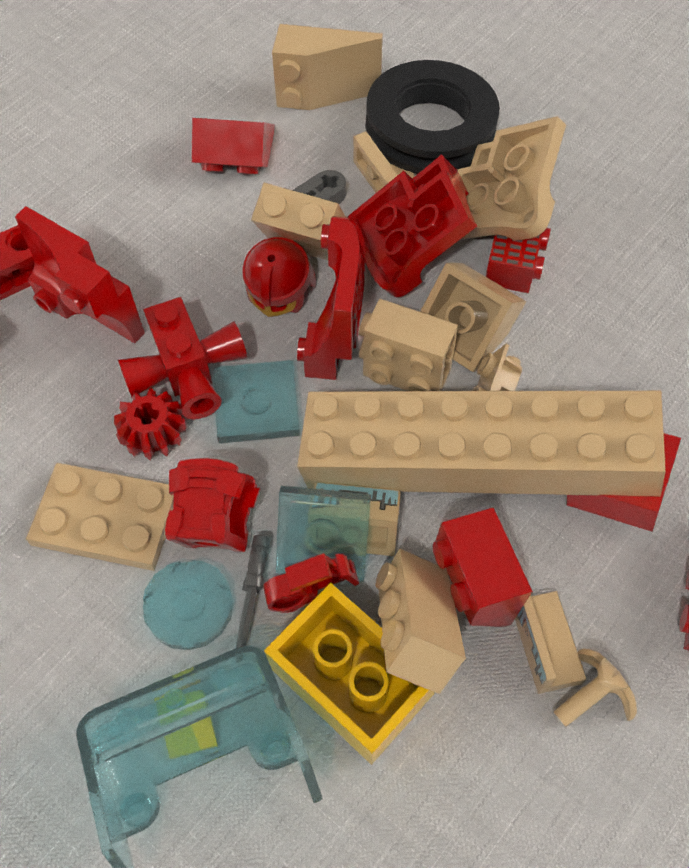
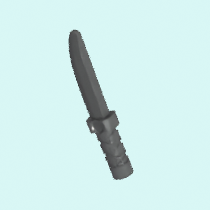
[235,535,270,663]

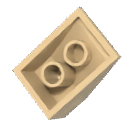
[272,24,383,110]

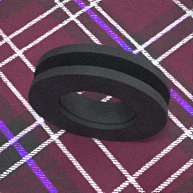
[365,60,500,174]

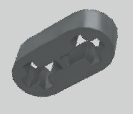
[293,170,346,204]

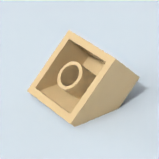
[420,263,527,372]

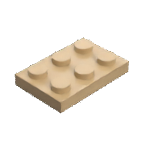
[26,463,174,571]

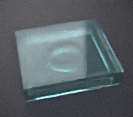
[213,360,300,444]
[276,486,372,582]

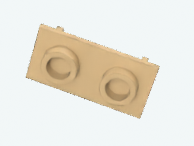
[472,343,522,391]

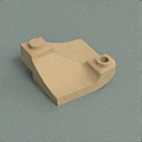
[458,116,566,241]

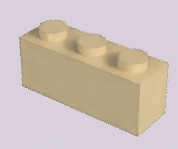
[375,549,466,694]

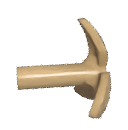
[553,649,637,727]

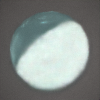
[143,560,234,650]

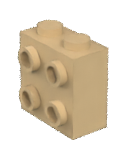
[359,298,458,391]

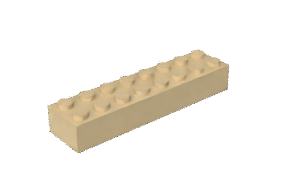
[297,390,665,497]

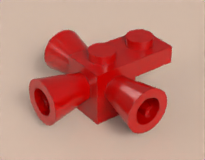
[118,297,247,419]

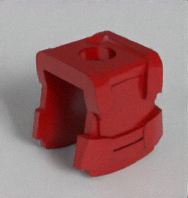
[165,458,261,552]

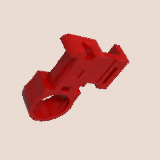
[263,553,359,613]

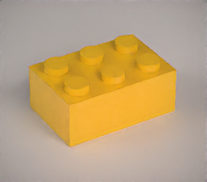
[264,583,435,765]

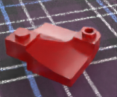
[347,155,477,297]
[15,206,145,343]
[297,216,365,380]

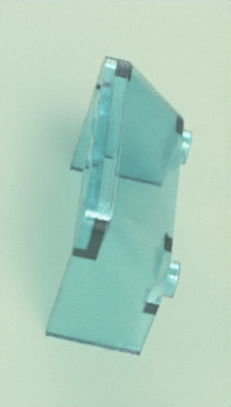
[76,646,323,868]

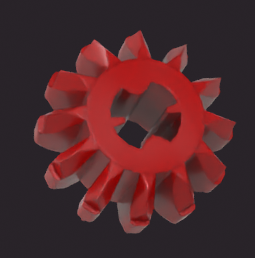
[114,387,187,461]

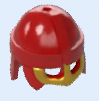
[242,237,316,317]

